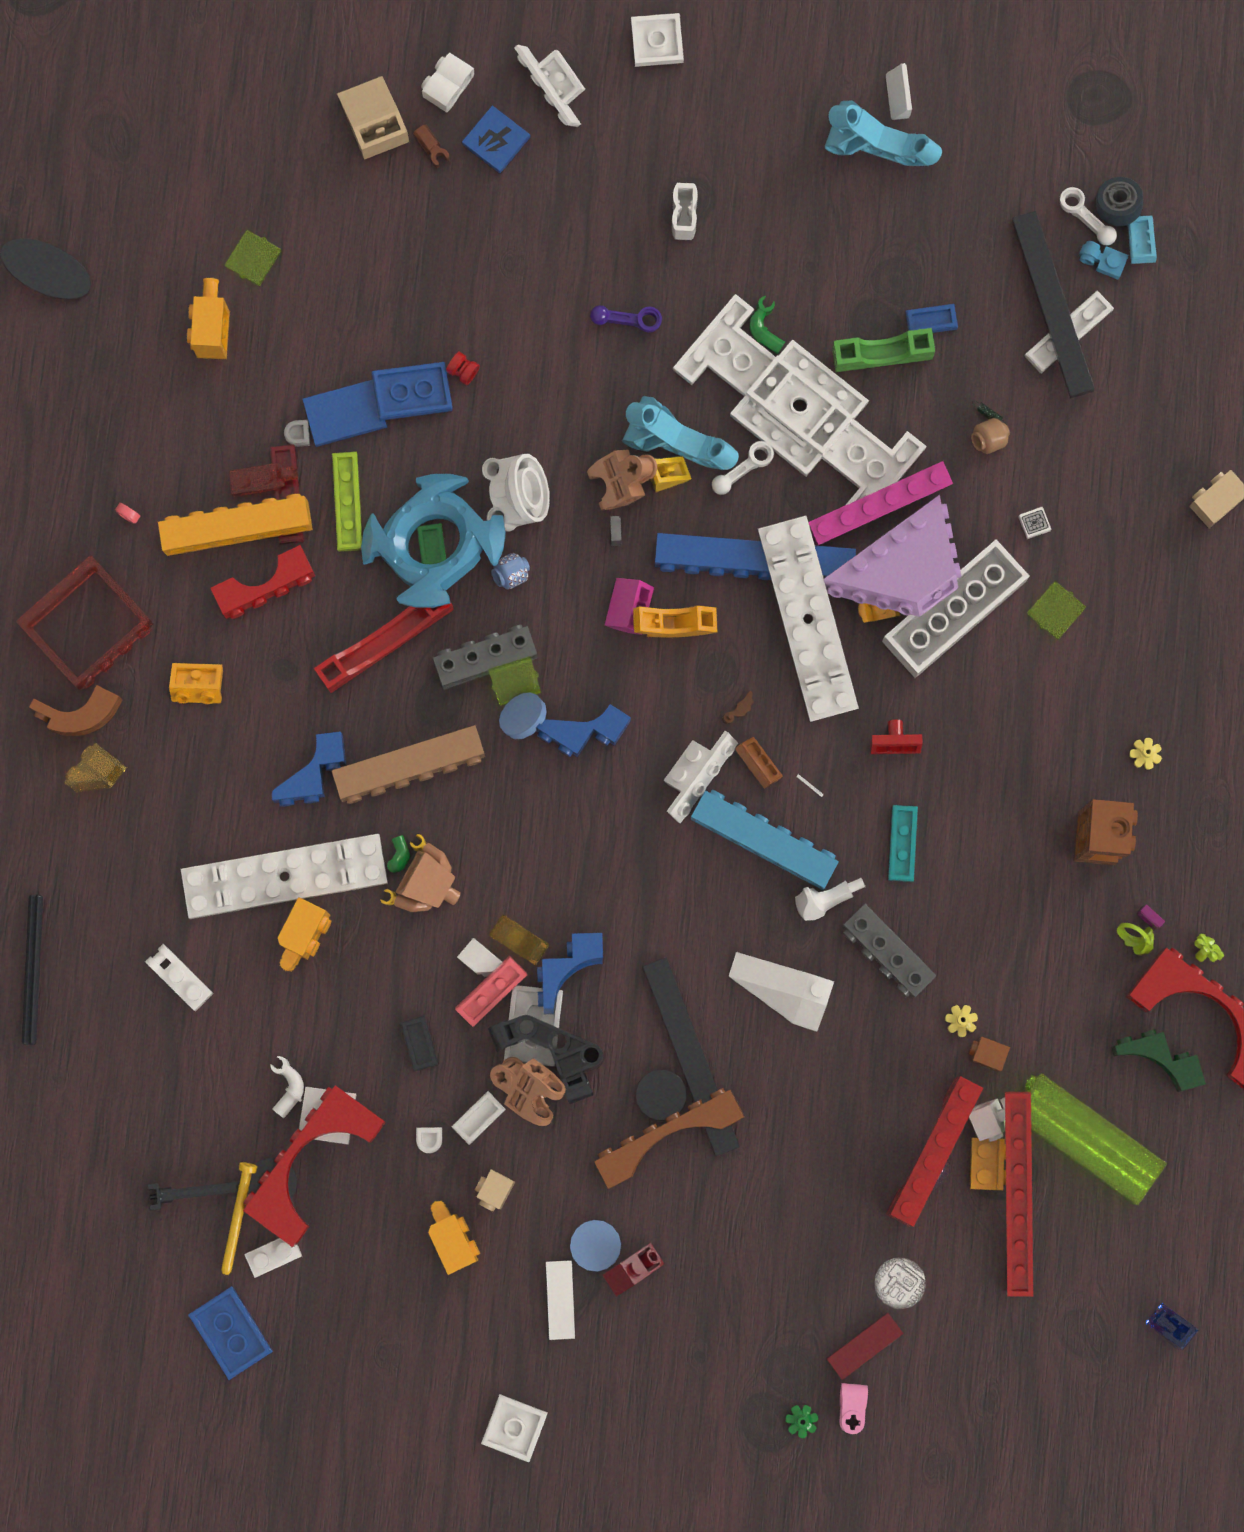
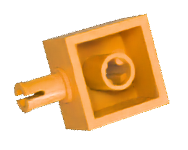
[187,278,230,359]

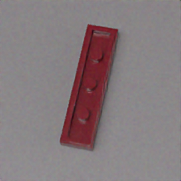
[270,444,304,545]

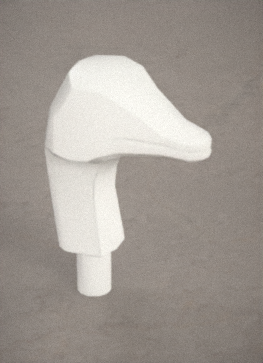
[795,878,865,921]

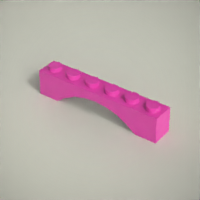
[808,461,953,546]

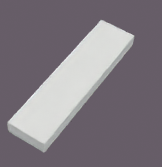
[1025,291,1114,373]

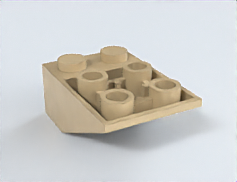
[337,76,409,160]

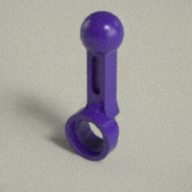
[590,305,662,333]

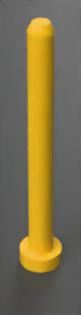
[221,1162,257,1275]

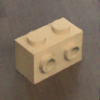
[1190,470,1244,528]
[475,1170,515,1211]

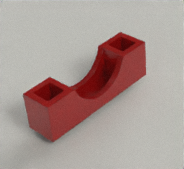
[210,545,315,619]

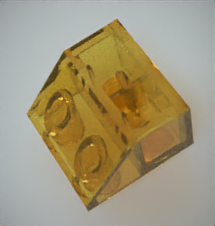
[64,743,127,792]

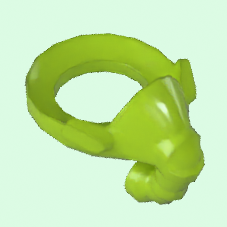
[1117,923,1154,956]

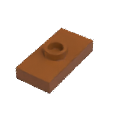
[735,737,783,789]

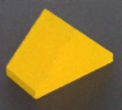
[651,456,691,492]

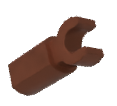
[413,124,450,168]

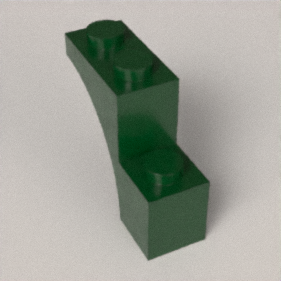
[1111,1029,1206,1092]

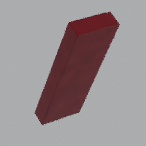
[826,1312,904,1380]

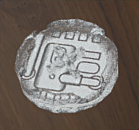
[874,1258,926,1309]

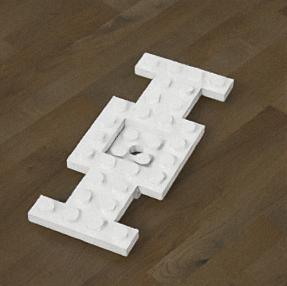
[673,294,927,505]

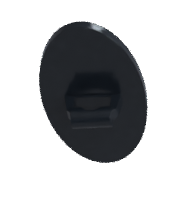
[0,239,91,299]

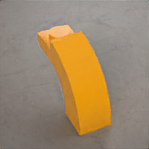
[633,606,717,637]

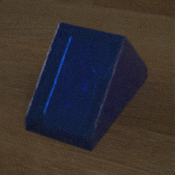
[1146,1303,1199,1350]

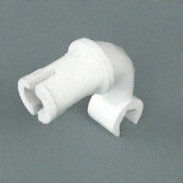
[270,1056,304,1118]

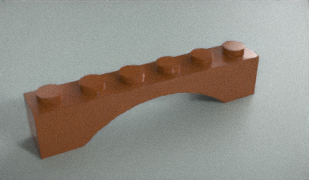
[594,1088,745,1189]

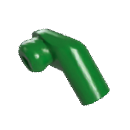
[387,835,410,873]

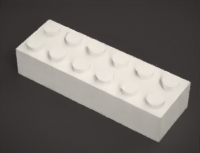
[882,540,1029,678]

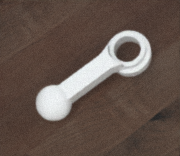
[1060,187,1117,245]
[712,441,774,495]

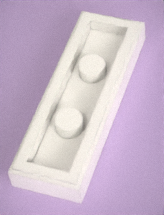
[546,1261,575,1340]

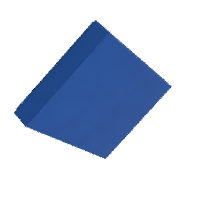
[371,362,453,421]
[303,380,387,447]
[188,1286,273,1380]

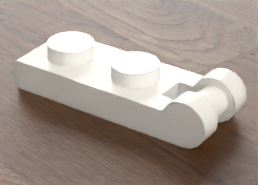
[145,944,214,1011]

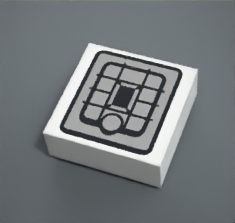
[1018,507,1051,539]

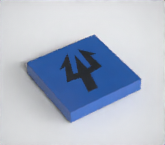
[462,105,530,173]

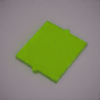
[225,230,282,286]
[1027,581,1086,640]
[488,656,541,706]

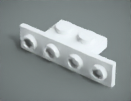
[515,45,585,127]
[664,731,738,823]

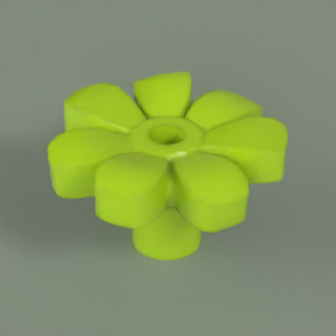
[1194,934,1224,962]

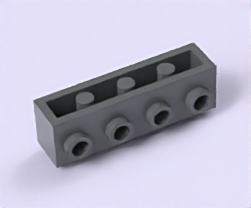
[433,625,538,689]
[842,904,937,998]

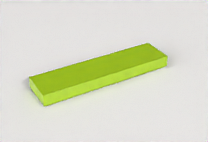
[332,452,362,552]

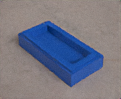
[905,304,958,333]

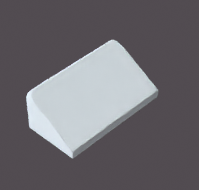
[886,63,912,120]

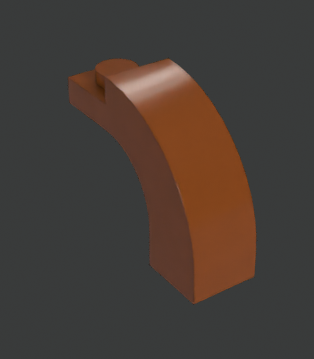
[29,685,123,736]

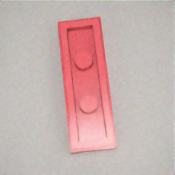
[455,956,527,1027]

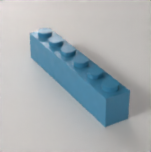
[691,790,839,890]

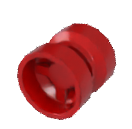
[446,351,480,385]

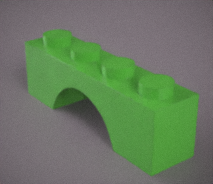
[832,328,935,372]

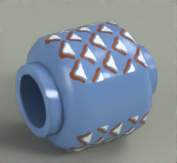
[491,553,530,590]

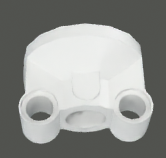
[482,454,549,531]

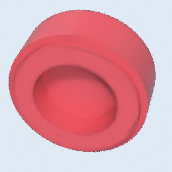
[115,503,141,524]

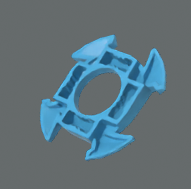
[361,474,506,608]

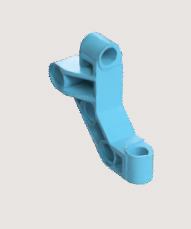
[825,101,942,166]
[622,396,739,470]

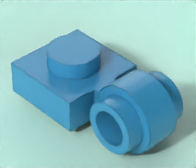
[1079,241,1129,280]

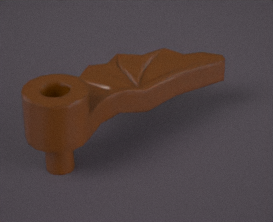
[722,691,754,724]

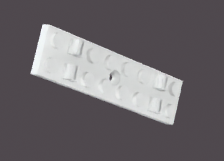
[758,516,859,722]
[181,834,388,919]

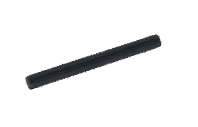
[22,895,43,1045]

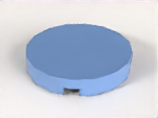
[499,693,547,739]
[570,1220,621,1271]

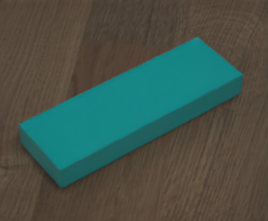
[888,805,918,882]

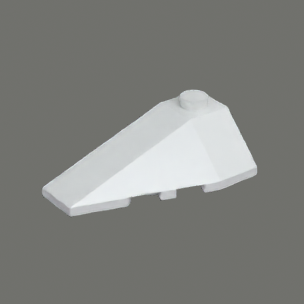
[729,952,834,1032]

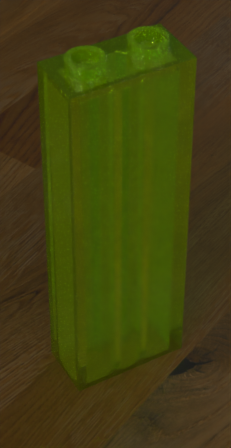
[1024,1073,1167,1205]

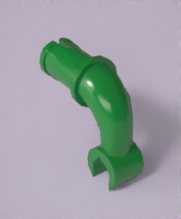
[750,296,785,355]

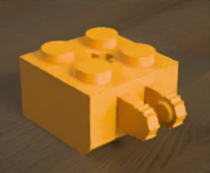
[278,897,332,972]
[428,1201,480,1275]

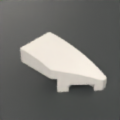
[457,938,502,977]

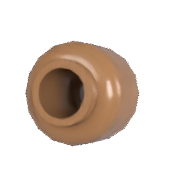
[971,418,1010,454]

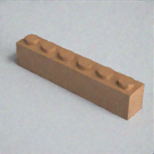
[332,725,485,804]

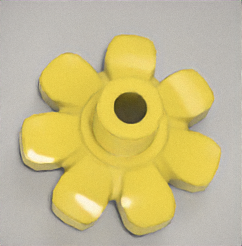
[1129,738,1162,770]
[945,1005,978,1037]

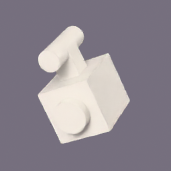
[969,1097,1005,1142]

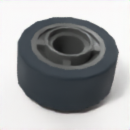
[1096,177,1143,226]

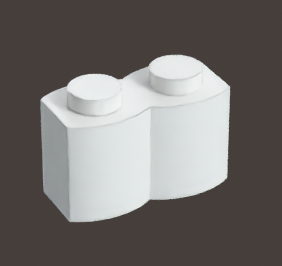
[421,53,474,112]
[672,183,697,240]

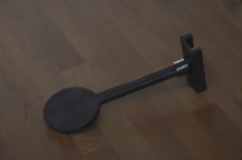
[147,1157,297,1210]

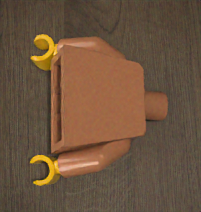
[381,834,460,912]

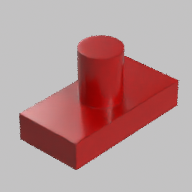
[870,720,923,754]

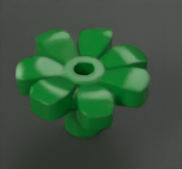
[785,1405,818,1438]

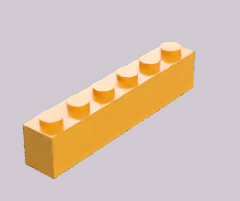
[158,494,313,556]

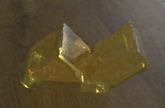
[489,915,549,966]

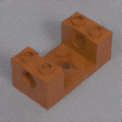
[1074,799,1138,865]

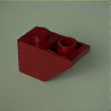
[603,1243,664,1297]

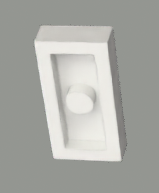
[244,1238,302,1278]

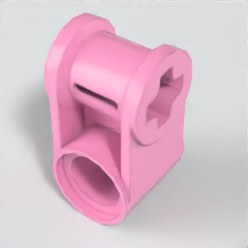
[839,1383,868,1434]

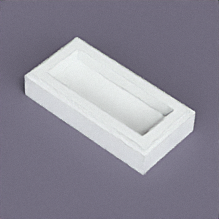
[452,1091,506,1145]

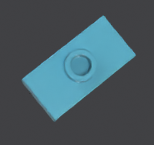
[1128,216,1157,264]

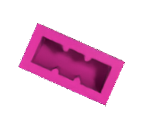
[605,578,654,635]

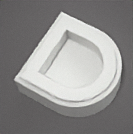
[416,1128,442,1153]

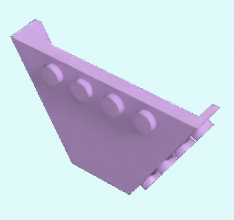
[824,495,961,617]

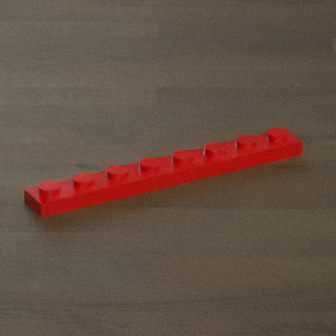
[1005,1092,1033,1297]

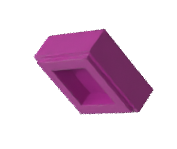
[1137,904,1165,930]

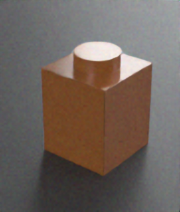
[968,1037,1010,1072]

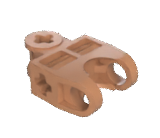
[587,450,657,511]
[490,1057,566,1126]

